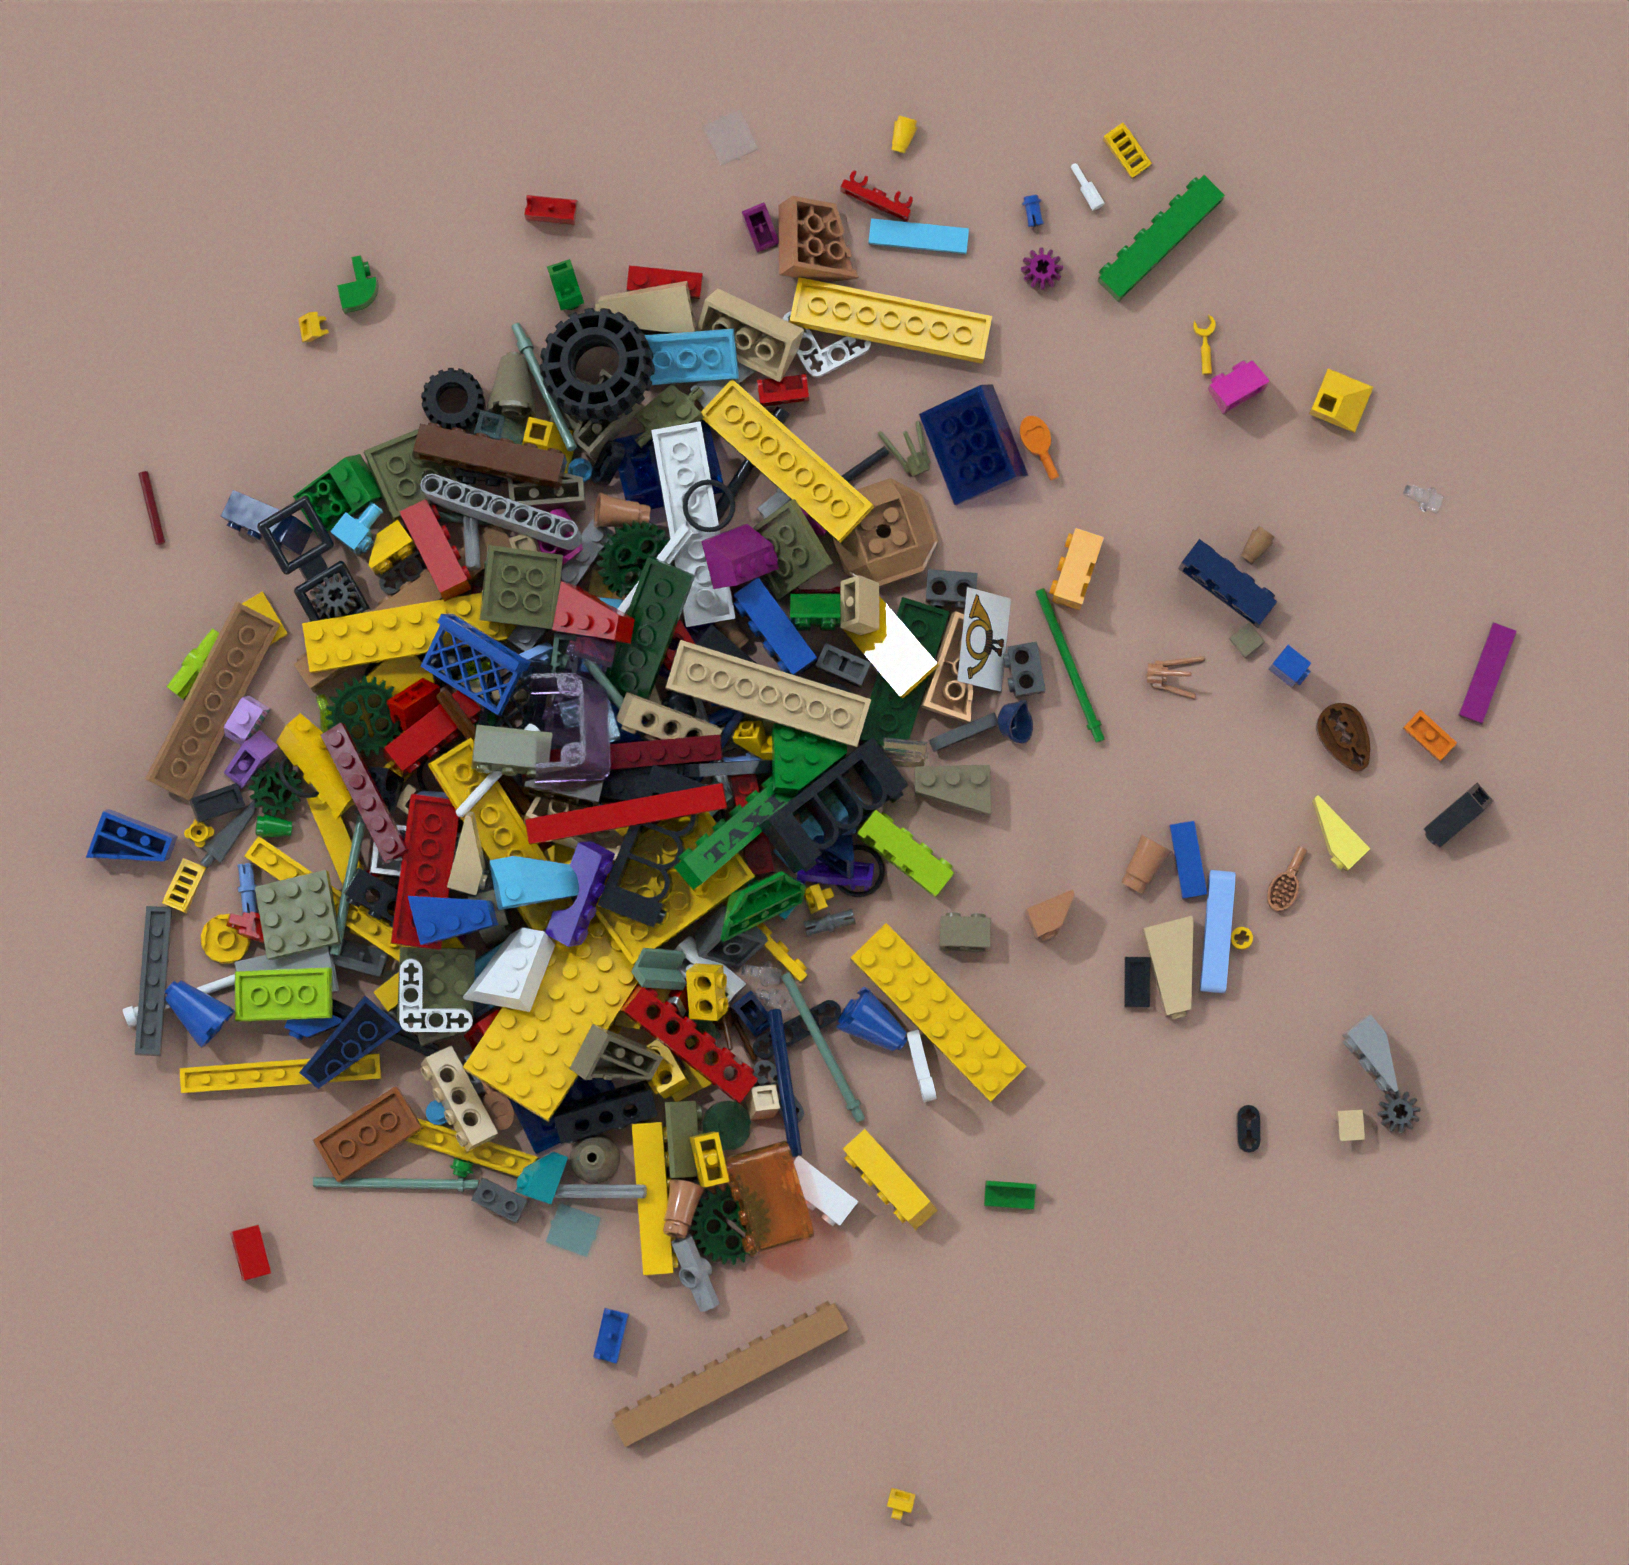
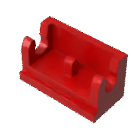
[524,195,577,225]
[757,374,809,407]
[387,678,441,731]
[230,1225,271,1281]

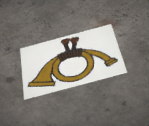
[957,587,1011,691]

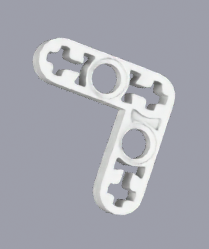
[783,312,871,378]
[399,958,473,1032]
[906,1029,937,1103]

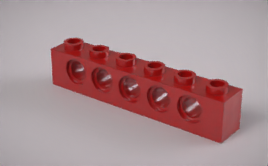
[620,986,758,1103]

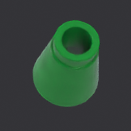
[256,814,292,838]

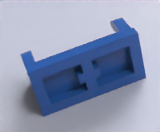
[593,1308,629,1363]

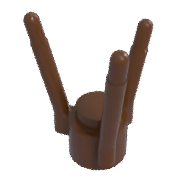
[710,1007,757,1061]

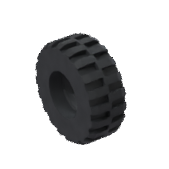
[540,308,655,423]

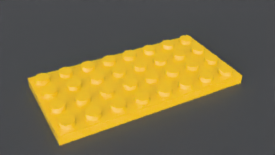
[463,902,639,1121]

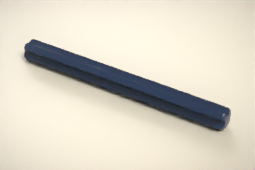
[768,1009,802,1157]

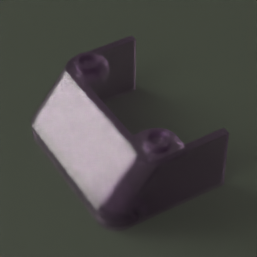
[541,637,616,752]
[531,673,611,783]

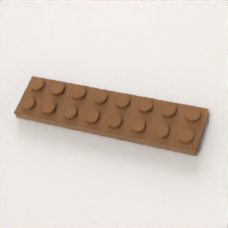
[145,601,280,801]

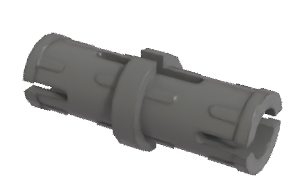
[804,909,856,937]

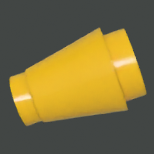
[891,116,918,154]

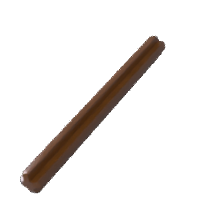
[436,689,532,815]

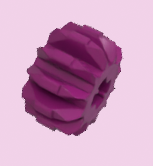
[1021,247,1063,290]

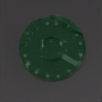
[702,1101,751,1151]

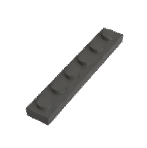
[134,906,172,1056]

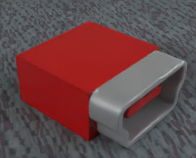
[668,979,689,1018]

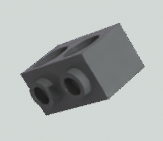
[925,569,978,609]
[1003,641,1046,698]
[815,643,871,688]
[471,1178,529,1223]

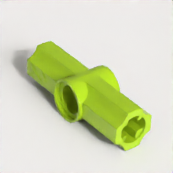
[166,628,219,700]

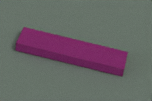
[1458,622,1517,724]

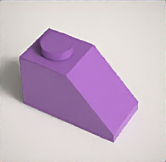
[224,730,278,789]

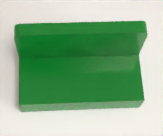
[984,1181,1037,1209]

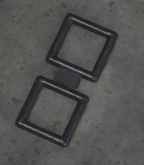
[257,496,370,622]

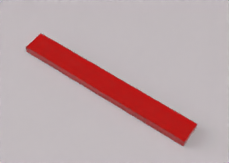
[525,783,727,845]

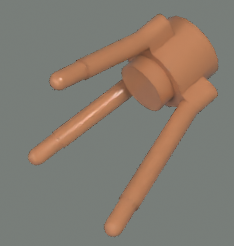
[1147,656,1205,699]

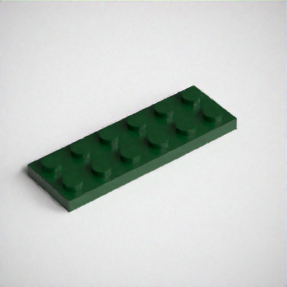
[597,556,695,702]
[859,597,949,753]

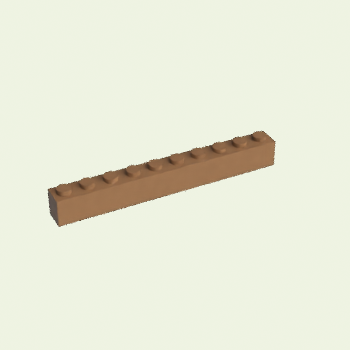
[293,524,512,693]
[611,1301,849,1447]

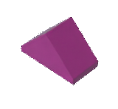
[742,202,779,253]

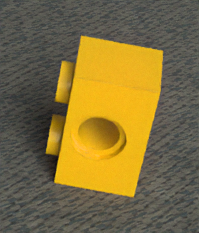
[689,1131,729,1187]

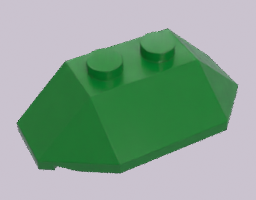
[720,871,806,942]

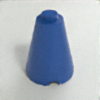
[165,980,235,1048]
[836,987,908,1051]

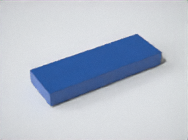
[1169,821,1207,899]

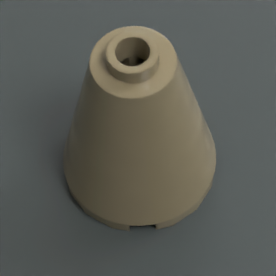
[487,352,536,423]
[570,1134,620,1183]

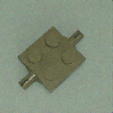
[635,384,705,448]

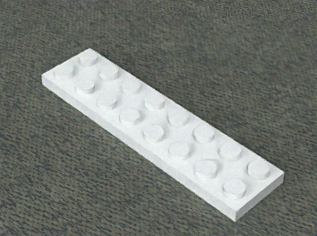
[651,421,735,627]

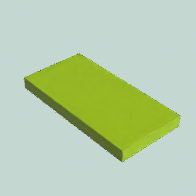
[235,967,332,1022]

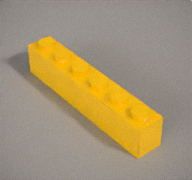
[632,1122,678,1275]

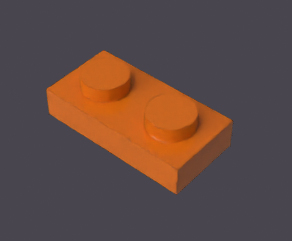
[1403,709,1457,762]

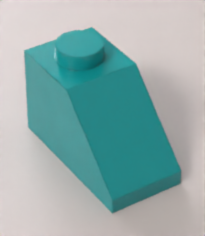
[515,1152,568,1204]

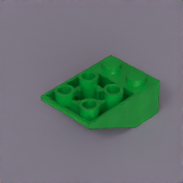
[293,454,383,538]
[790,594,840,631]

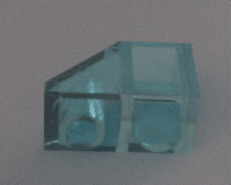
[474,410,526,445]

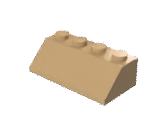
[696,288,804,382]

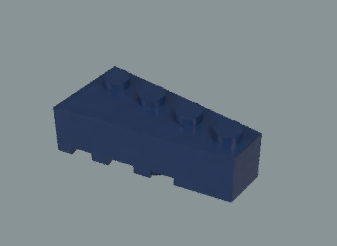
[1178,539,1277,628]
[299,995,403,1089]

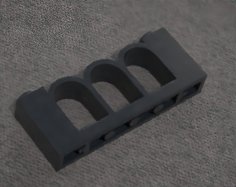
[758,737,908,874]
[598,764,708,929]

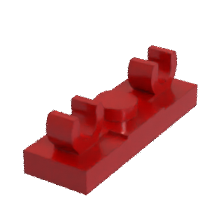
[840,170,913,222]

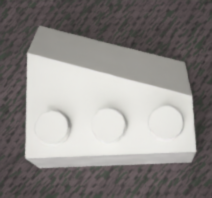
[463,928,555,1012]

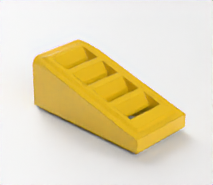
[1103,122,1152,179]
[162,858,206,913]

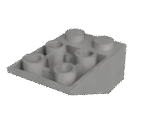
[1342,1014,1398,1094]

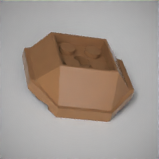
[831,478,938,587]

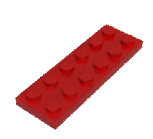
[390,794,459,950]

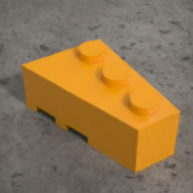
[1049,528,1104,610]

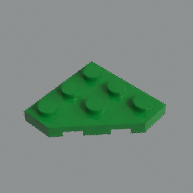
[772,723,847,795]

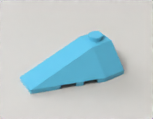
[489,856,579,910]

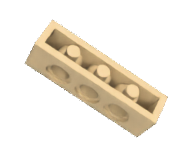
[616,692,723,740]
[421,1045,498,1152]

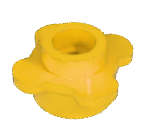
[184,818,214,848]

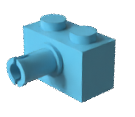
[331,502,383,556]

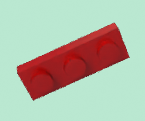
[626,265,703,299]

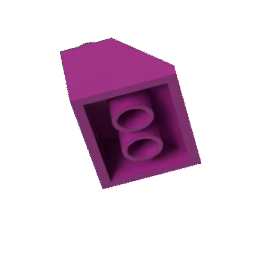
[701,524,779,589]

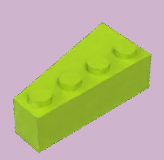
[857,810,954,898]

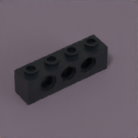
[344,867,398,928]
[553,1080,658,1144]

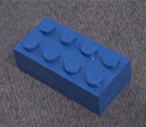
[733,577,817,676]

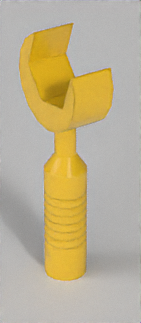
[1193,314,1216,375]

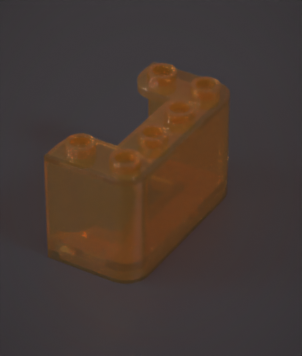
[725,1141,814,1258]

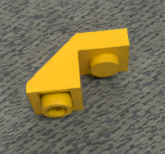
[733,721,772,760]

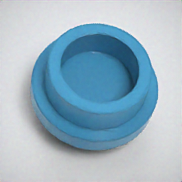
[568,458,593,482]
[426,1100,447,1125]

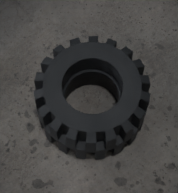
[421,368,485,430]

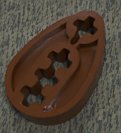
[1316,703,1370,772]

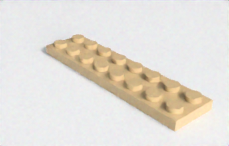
[665,640,871,748]

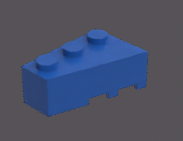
[86,809,178,861]
[408,896,499,945]

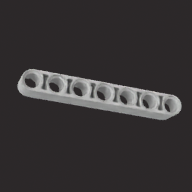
[420,474,582,550]

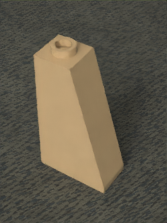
[595,281,697,333]
[1142,916,1193,1019]

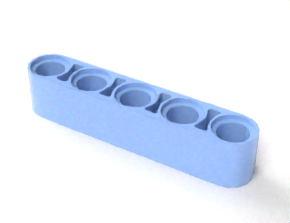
[1200,870,1236,994]

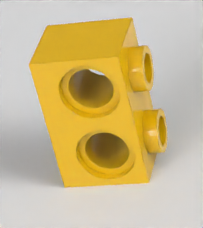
[686,963,729,1021]
[647,1040,690,1099]

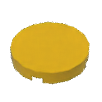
[201,914,251,964]

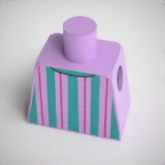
[224,696,271,746]

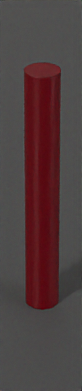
[138,471,165,545]

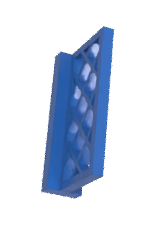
[421,614,531,715]

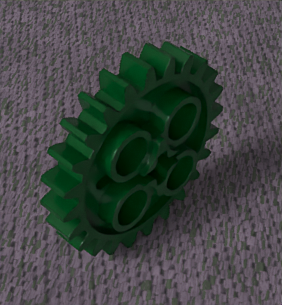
[596,520,674,598]
[325,675,402,757]
[690,1183,771,1265]

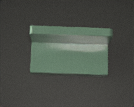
[631,948,687,990]

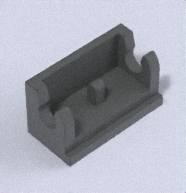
[333,939,389,978]

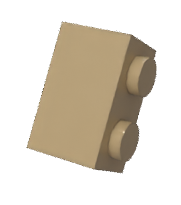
[841,575,879,635]

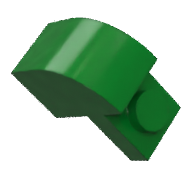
[337,255,379,314]
[547,259,584,311]

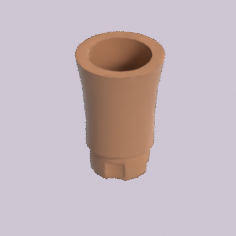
[594,493,650,528]
[1121,834,1172,894]
[663,1180,704,1239]

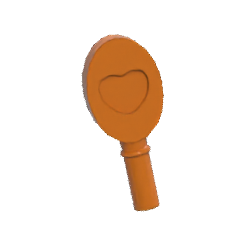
[1020,416,1059,481]

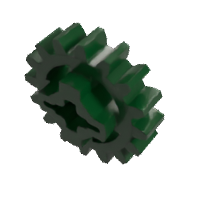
[248,762,304,817]

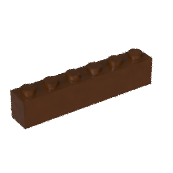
[413,423,567,490]

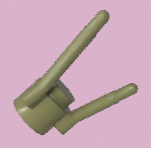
[878,421,931,477]

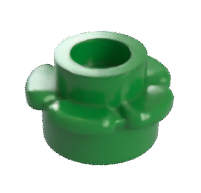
[449,1158,474,1177]

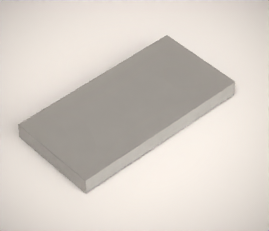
[235,946,339,992]

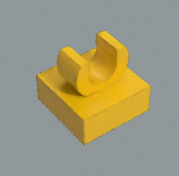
[298,312,329,342]
[804,883,834,914]
[887,1487,915,1520]

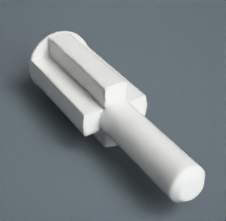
[1071,163,1105,211]

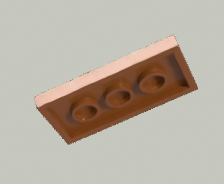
[313,1086,423,1183]

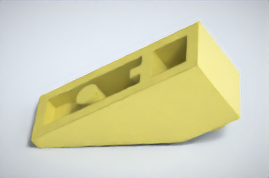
[1312,795,1370,871]

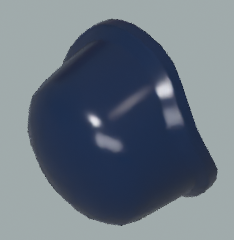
[998,700,1033,743]

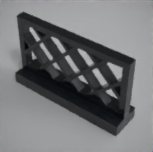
[479,659,553,731]

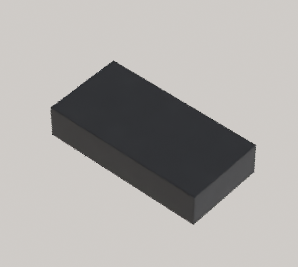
[189,783,246,823]
[1124,957,1150,1007]

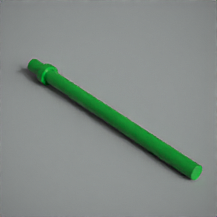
[1035,588,1105,743]

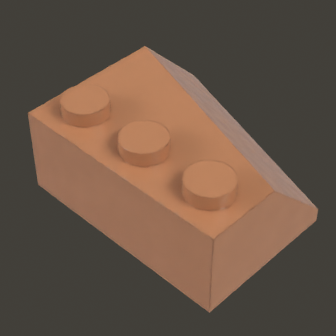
[778,196,858,282]

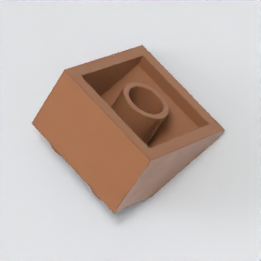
[1025,889,1075,941]

